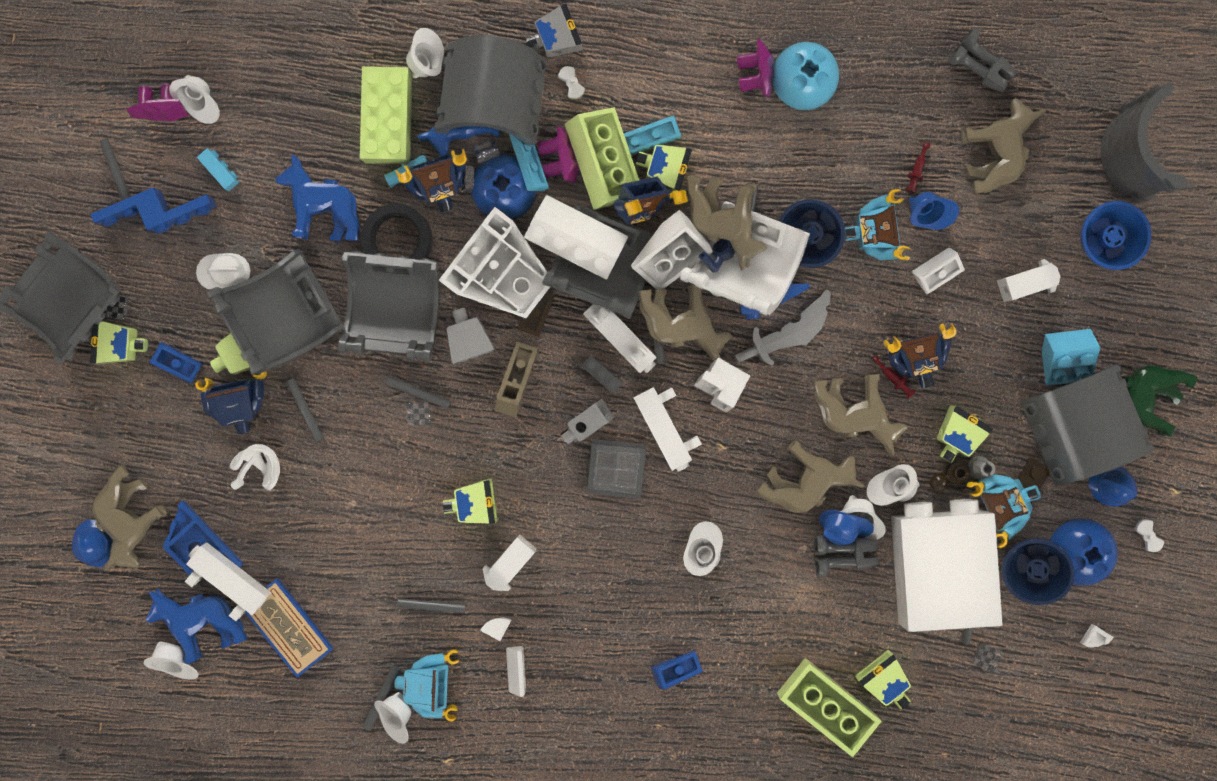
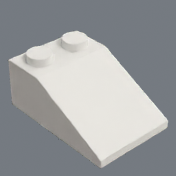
[631,210,713,290]

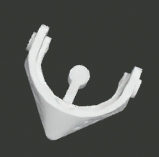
[230,444,280,491]

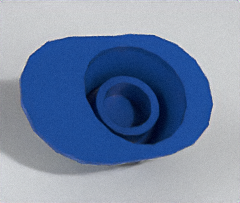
[909,192,959,230]
[819,510,874,545]

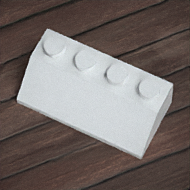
[524,195,629,280]

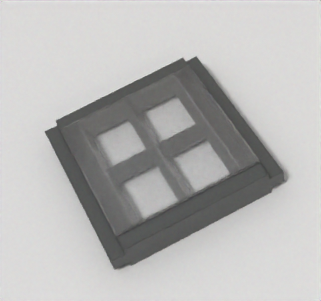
[587,439,646,499]

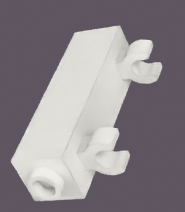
[583,304,657,374]
[633,387,702,472]
[185,543,271,621]

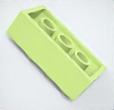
[565,107,639,210]

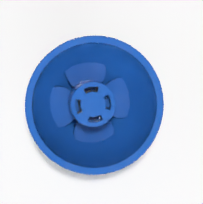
[471,154,538,220]
[1080,201,1152,270]
[1050,518,1118,586]

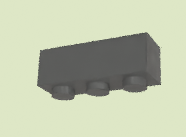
[581,355,623,394]

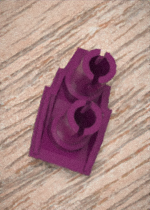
[737,39,774,98]
[126,84,188,122]
[538,126,579,183]

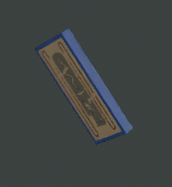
[245,578,334,678]

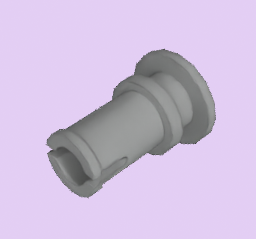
[968,456,995,478]

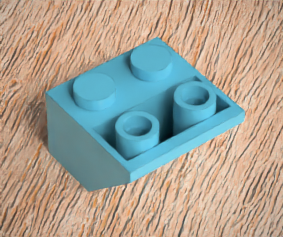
[1042,329,1100,386]

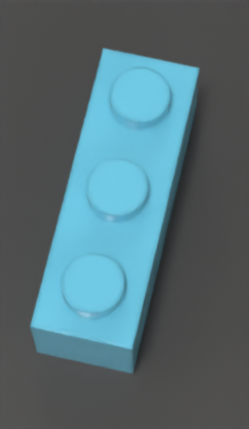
[197,148,239,191]

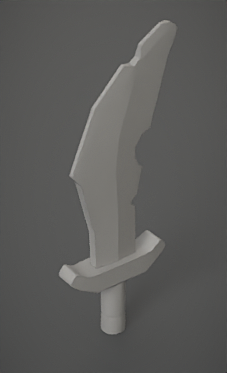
[734,290,831,366]

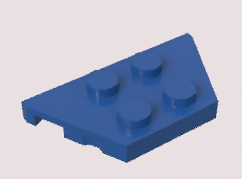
[163,500,244,578]

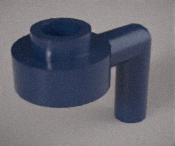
[699,239,735,273]

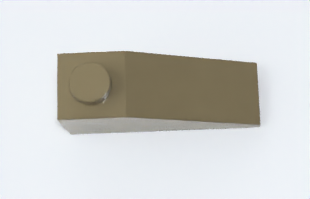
[495,342,538,418]

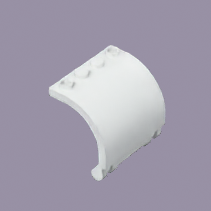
[680,201,810,315]

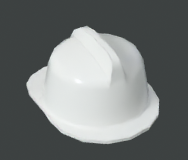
[406,28,444,78]
[169,75,220,124]
[196,253,251,289]
[867,464,920,506]
[840,495,886,540]
[683,521,723,576]
[144,642,199,680]
[374,692,411,744]

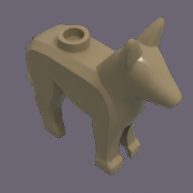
[960,98,1046,194]
[688,174,767,271]
[638,284,731,362]
[813,374,907,455]
[755,440,865,513]
[92,465,169,572]

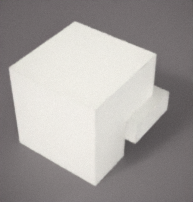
[694,358,750,412]

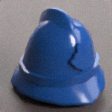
[1088,466,1138,507]
[72,519,113,567]

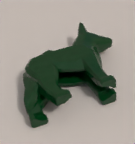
[1125,365,1198,437]

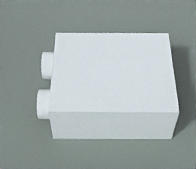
[891,499,1002,632]

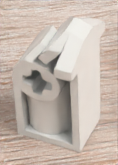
[997,259,1060,302]
[483,534,536,591]

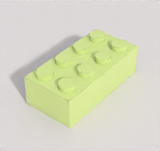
[360,66,412,164]
[777,658,882,757]

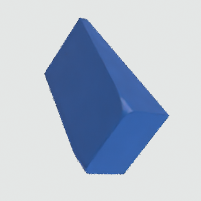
[149,341,203,384]
[651,650,703,690]

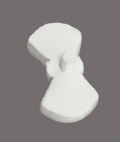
[558,66,585,100]
[1135,519,1164,552]

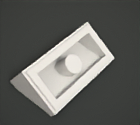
[912,248,965,295]
[506,646,526,697]

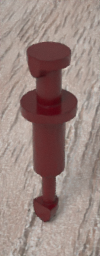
[905,143,930,194]
[873,355,916,399]

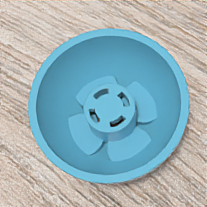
[772,42,839,110]

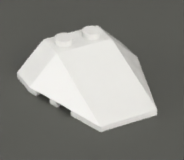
[439,207,550,318]

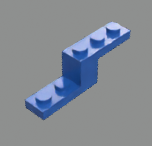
[90,187,216,234]

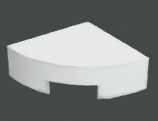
[480,617,511,641]
[1080,624,1114,648]

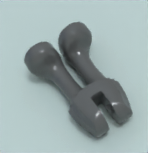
[948,27,1017,92]
[813,535,879,578]

